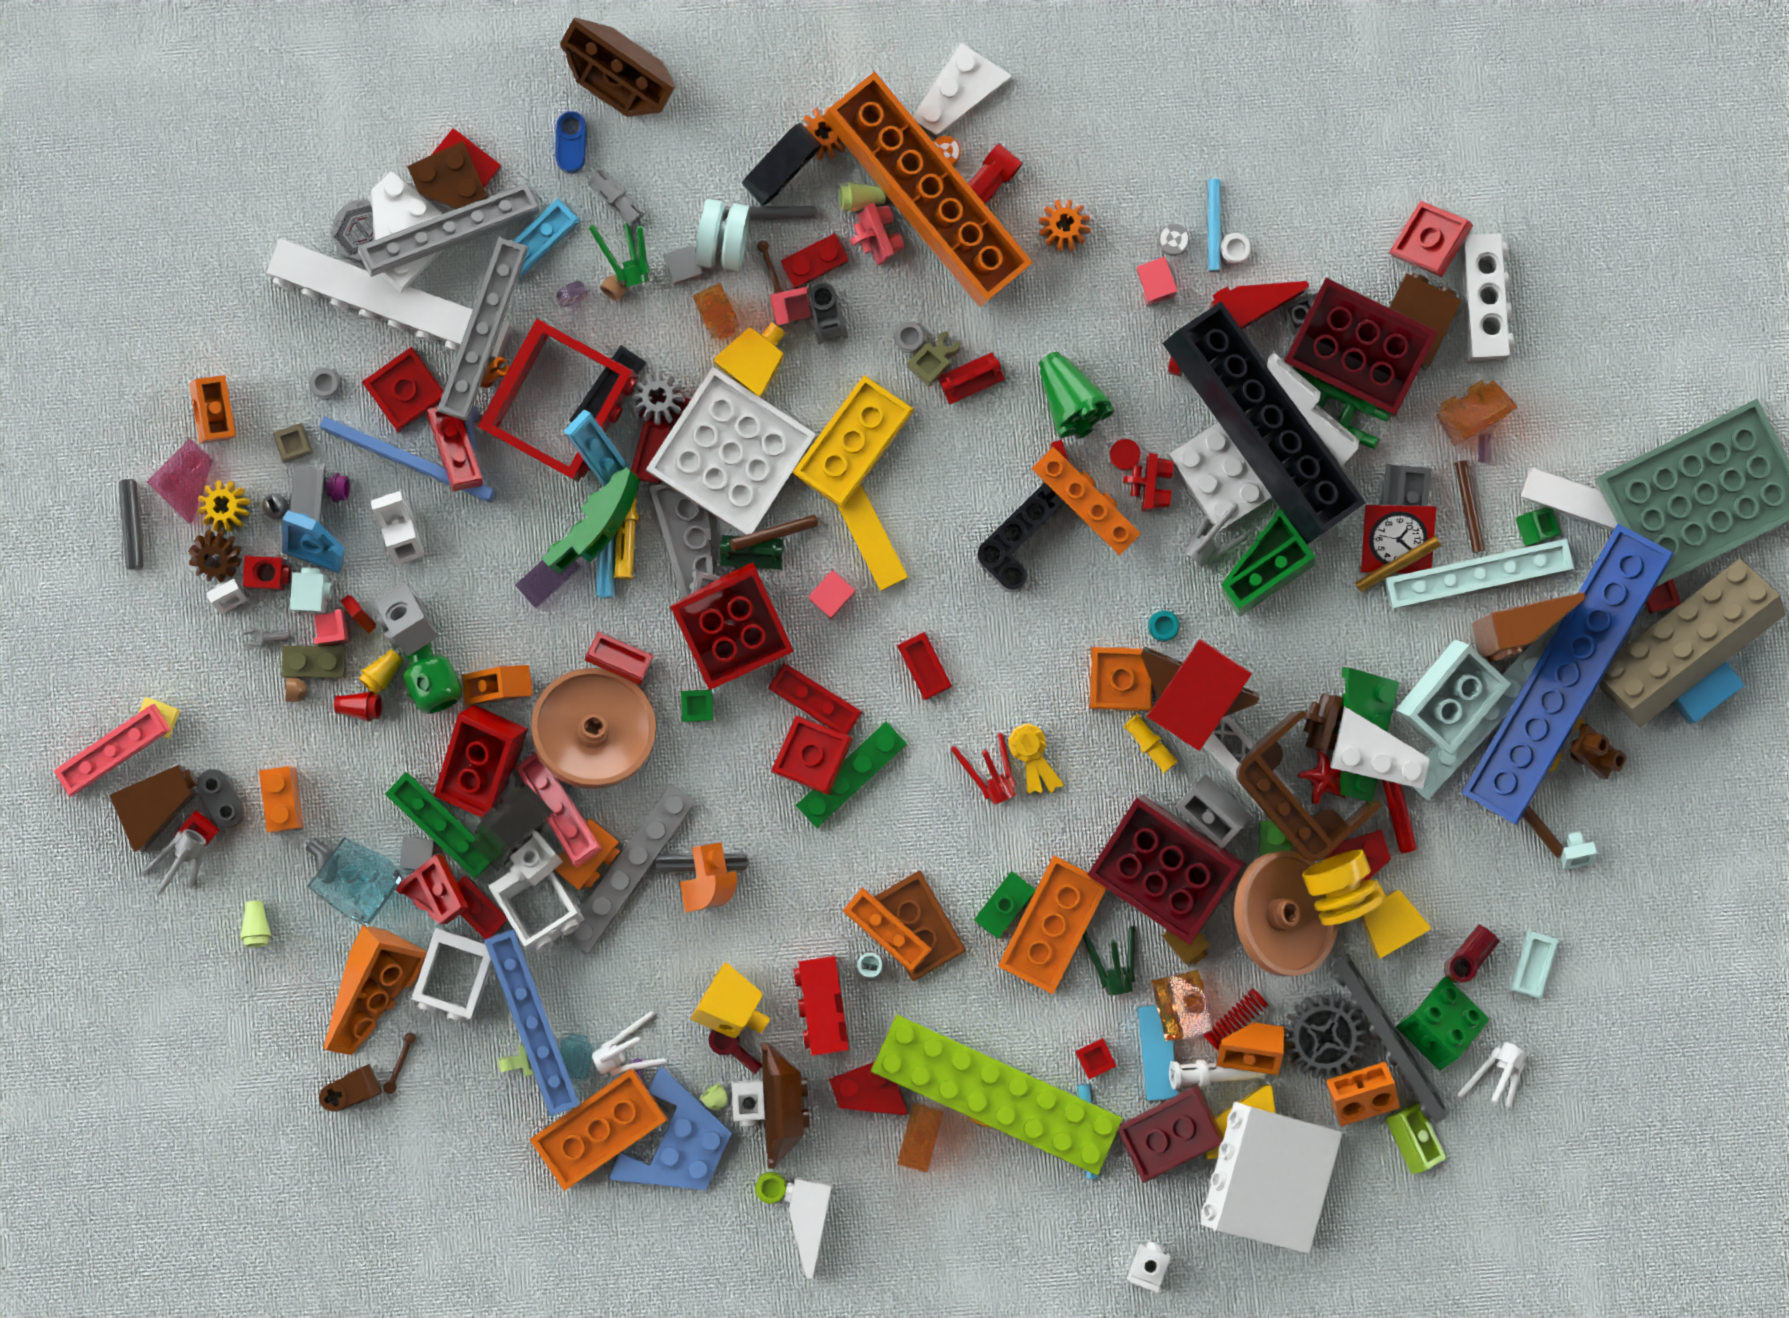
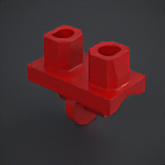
[1123,453,1174,512]

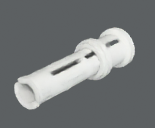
[1169,1060,1266,1090]

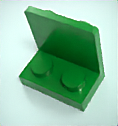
[1395,977,1489,1071]

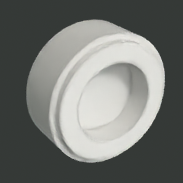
[1220,233,1251,265]

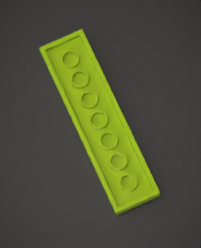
[870,1014,1123,1175]

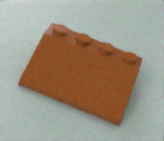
[1471,592,1586,663]

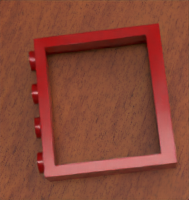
[477,318,637,482]

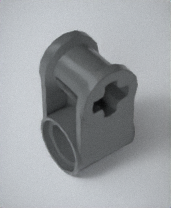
[809,282,848,345]

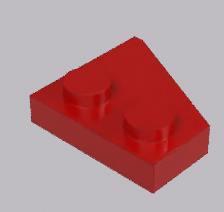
[394,854,469,924]
[829,1062,908,1115]

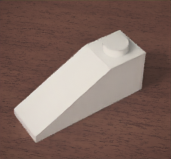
[784,1177,832,1280]

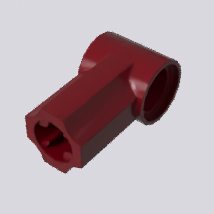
[1444,924,1500,983]

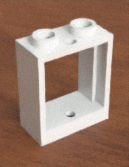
[488,856,585,954]
[412,928,492,1022]

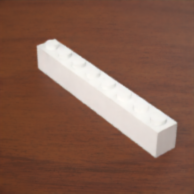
[266,238,513,362]

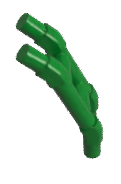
[1292,366,1392,450]

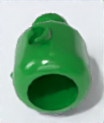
[403,642,462,714]

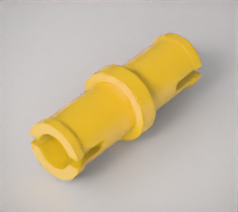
[1123,714,1179,774]

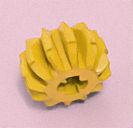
[197,480,251,533]

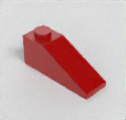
[1209,281,1310,329]

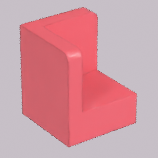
[1137,257,1177,306]
[769,287,811,325]
[809,570,856,620]
[314,609,351,646]

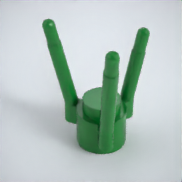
[589,223,650,287]

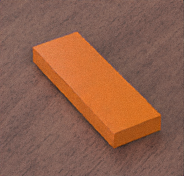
[842,887,932,973]

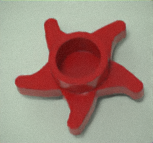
[1298,750,1346,804]

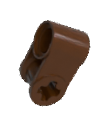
[319,1064,383,1112]

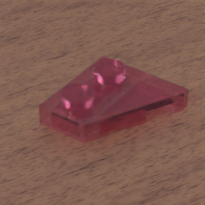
[146,438,214,524]

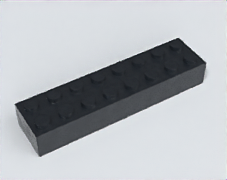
[1162,302,1366,544]

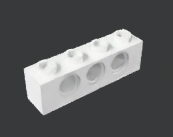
[1460,233,1514,362]

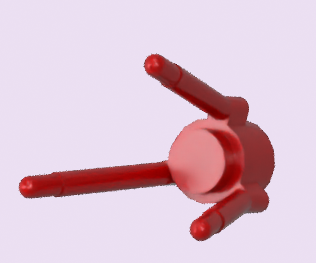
[951,733,1017,805]

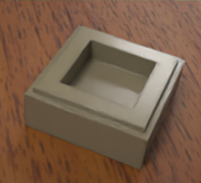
[273,423,314,463]

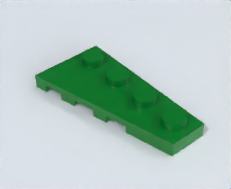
[1340,667,1399,802]

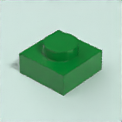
[681,689,714,722]

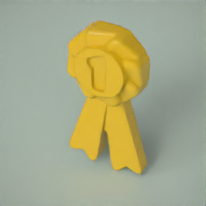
[1008,723,1063,794]

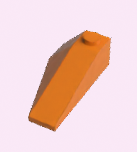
[324,925,427,1055]

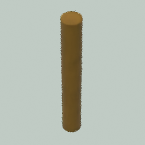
[1355,535,1442,592]

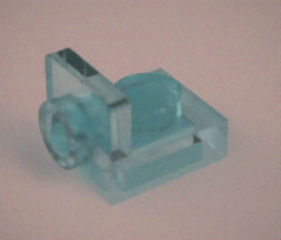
[560,1033,594,1080]

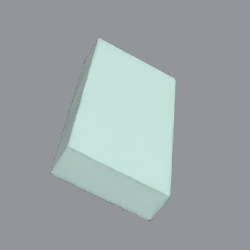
[1510,931,1559,1000]

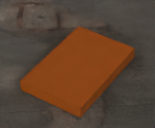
[874,870,966,982]

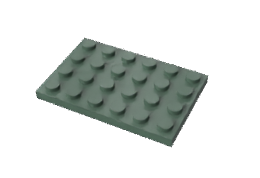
[1595,399,1789,587]

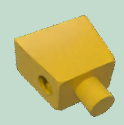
[713,322,786,399]
[1360,880,1431,959]
[690,962,770,1038]

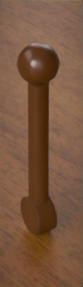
[757,240,784,293]
[383,1032,416,1094]

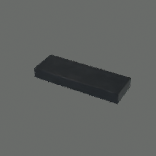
[569,345,647,423]

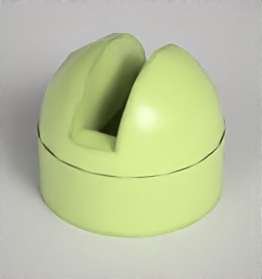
[700,1083,728,1111]

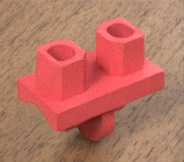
[850,203,905,266]

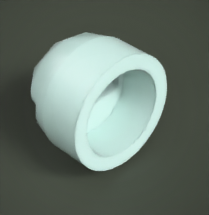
[857,953,882,979]

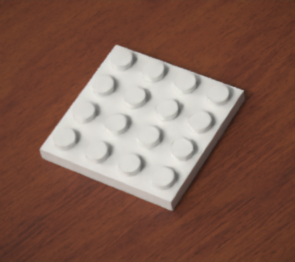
[645,367,816,535]

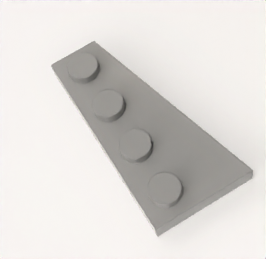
[648,483,713,599]

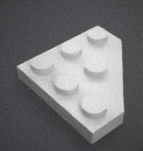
[370,171,445,293]

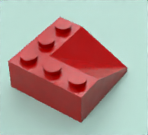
[670,562,794,690]

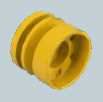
[1302,850,1383,926]

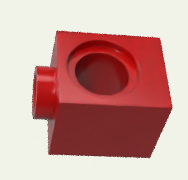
[243,556,291,591]

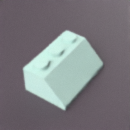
[1396,639,1511,755]

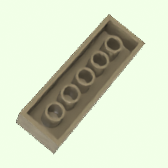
[1599,558,1786,728]

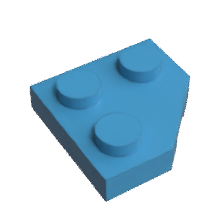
[282,510,345,573]

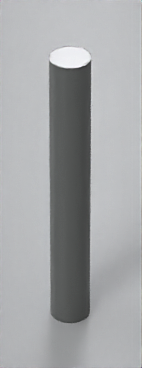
[725,206,816,219]

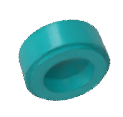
[1148,610,1179,642]

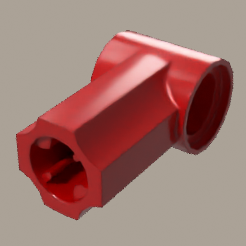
[968,143,1023,204]

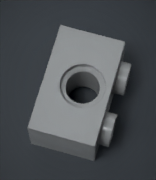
[375,583,438,656]

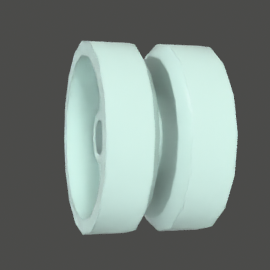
[696,199,750,273]

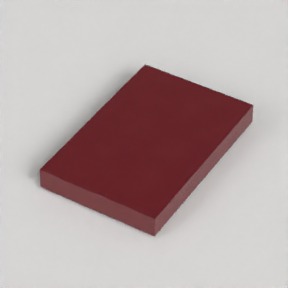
[1118,1085,1224,1183]

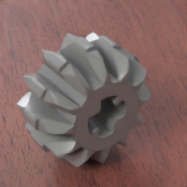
[632,372,685,425]

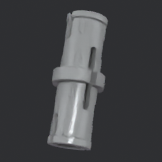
[587,170,644,227]

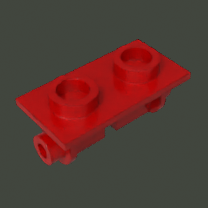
[938,352,1005,405]

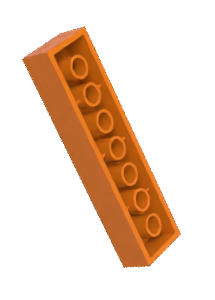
[822,71,1033,307]

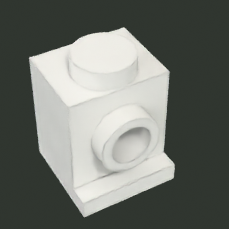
[510,832,563,886]
[731,1080,765,1126]
[1127,1241,1171,1293]

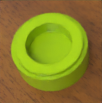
[755,1172,787,1204]

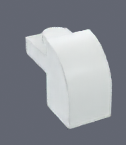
[371,491,424,565]

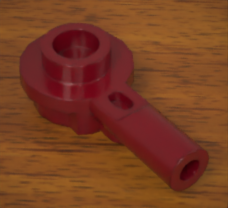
[708,1029,762,1075]

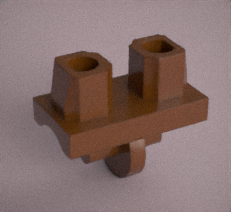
[1302,694,1344,751]
[1570,724,1626,779]

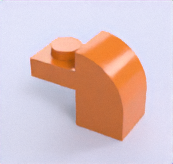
[680,842,737,913]

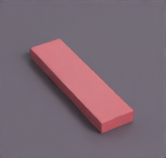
[54,704,171,797]
[515,752,603,868]

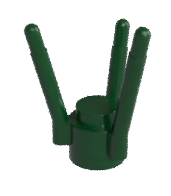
[1082,926,1136,995]

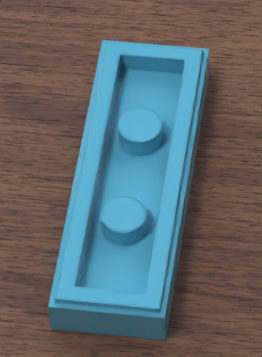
[513,198,580,280]
[563,410,631,487]
[1137,1004,1178,1101]

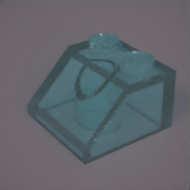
[308,837,403,927]

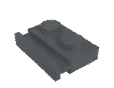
[1381,464,1431,506]

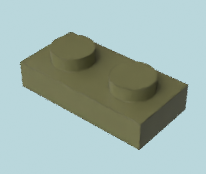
[282,646,346,678]

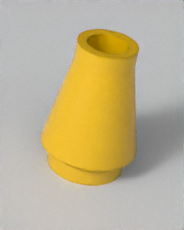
[358,649,404,695]

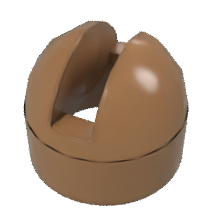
[600,275,627,302]
[285,677,307,702]

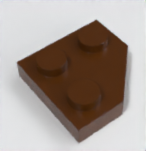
[407,141,488,209]

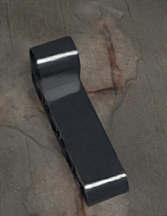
[977,482,1065,593]

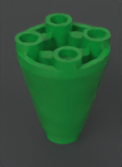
[1038,352,1114,439]

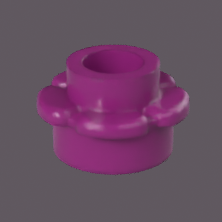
[326,472,350,503]

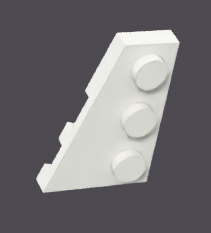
[912,43,1012,138]
[1330,707,1430,789]

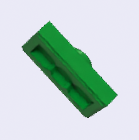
[974,871,1036,939]

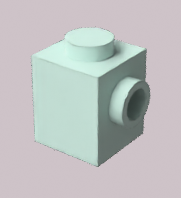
[290,568,333,614]

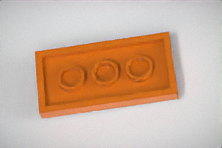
[997,855,1107,994]
[529,1068,668,1191]

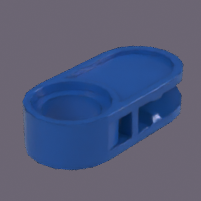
[555,111,587,174]

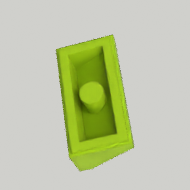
[1386,1102,1447,1174]

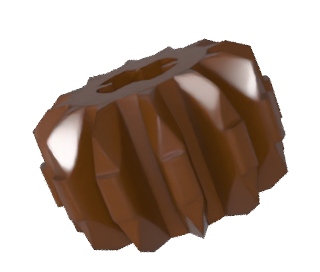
[188,529,242,583]

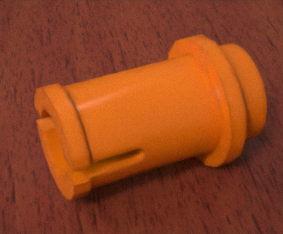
[480,357,510,388]

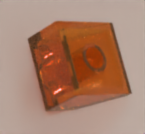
[1436,380,1518,446]

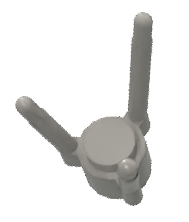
[1184,503,1248,567]
[141,829,208,896]

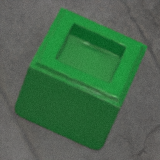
[1516,507,1561,546]

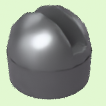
[262,494,288,519]

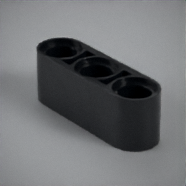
[742,123,822,206]

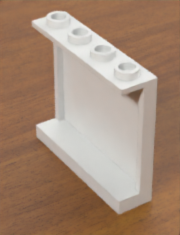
[1200,1102,1343,1254]

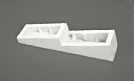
[1267,353,1359,467]
[1521,468,1617,531]

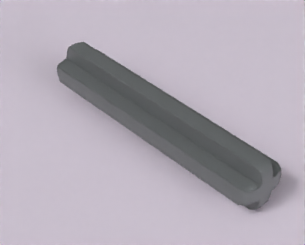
[118,479,144,570]
[656,853,748,872]

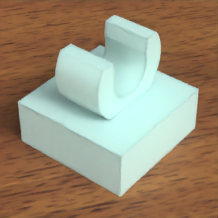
[1560,831,1597,870]

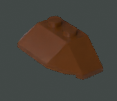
[560,17,676,117]
[1141,646,1260,717]
[761,1042,810,1169]

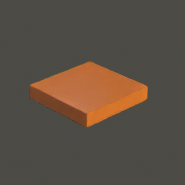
[1089,647,1154,711]

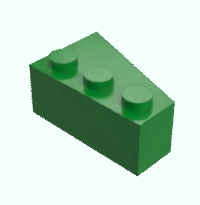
[1221,507,1316,617]

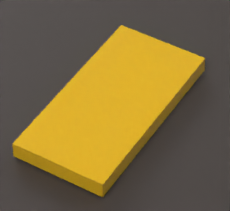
[792,375,914,509]

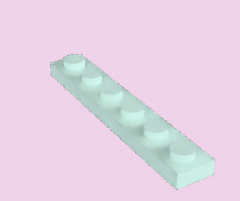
[1385,539,1574,609]

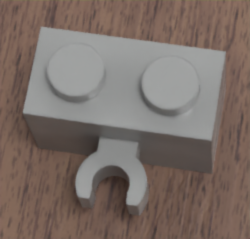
[1176,774,1252,849]

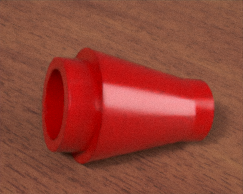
[334,691,382,722]

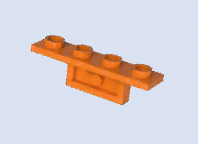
[1031,447,1141,556]

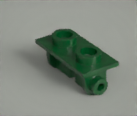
[720,535,784,570]

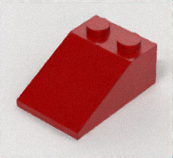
[433,704,528,821]

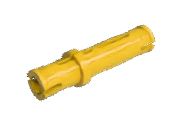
[613,490,639,580]

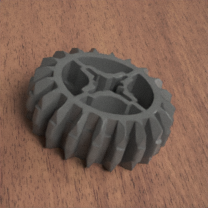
[1283,994,1366,1079]

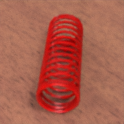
[1203,988,1268,1051]

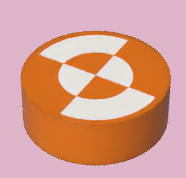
[933,136,961,166]

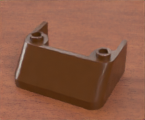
[1236,710,1383,861]

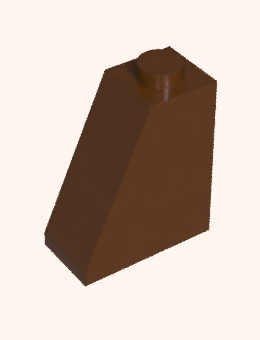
[110,765,197,852]

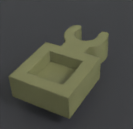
[907,331,961,387]

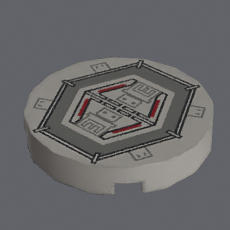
[332,200,374,261]

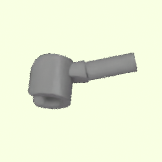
[243,628,288,649]

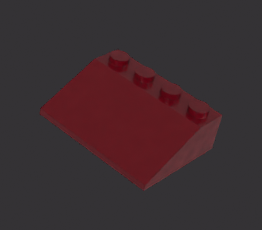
[1284,278,1438,415]
[1087,795,1247,945]

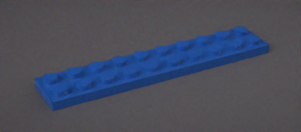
[1461,524,1674,825]

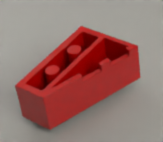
[793,955,850,1056]

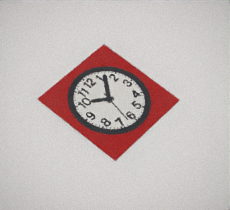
[1361,505,1437,573]

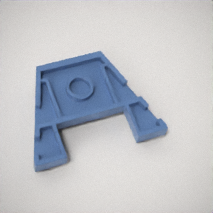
[609,1066,732,1190]

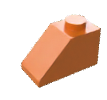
[462,665,533,705]
[1216,1022,1284,1075]

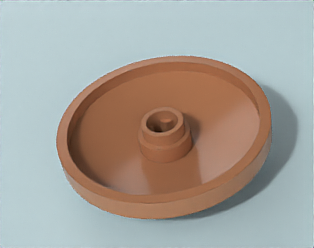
[531,668,656,789]
[1234,851,1338,977]

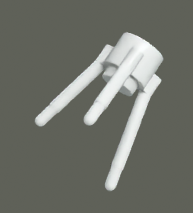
[592,1011,666,1077]
[1457,1042,1527,1108]

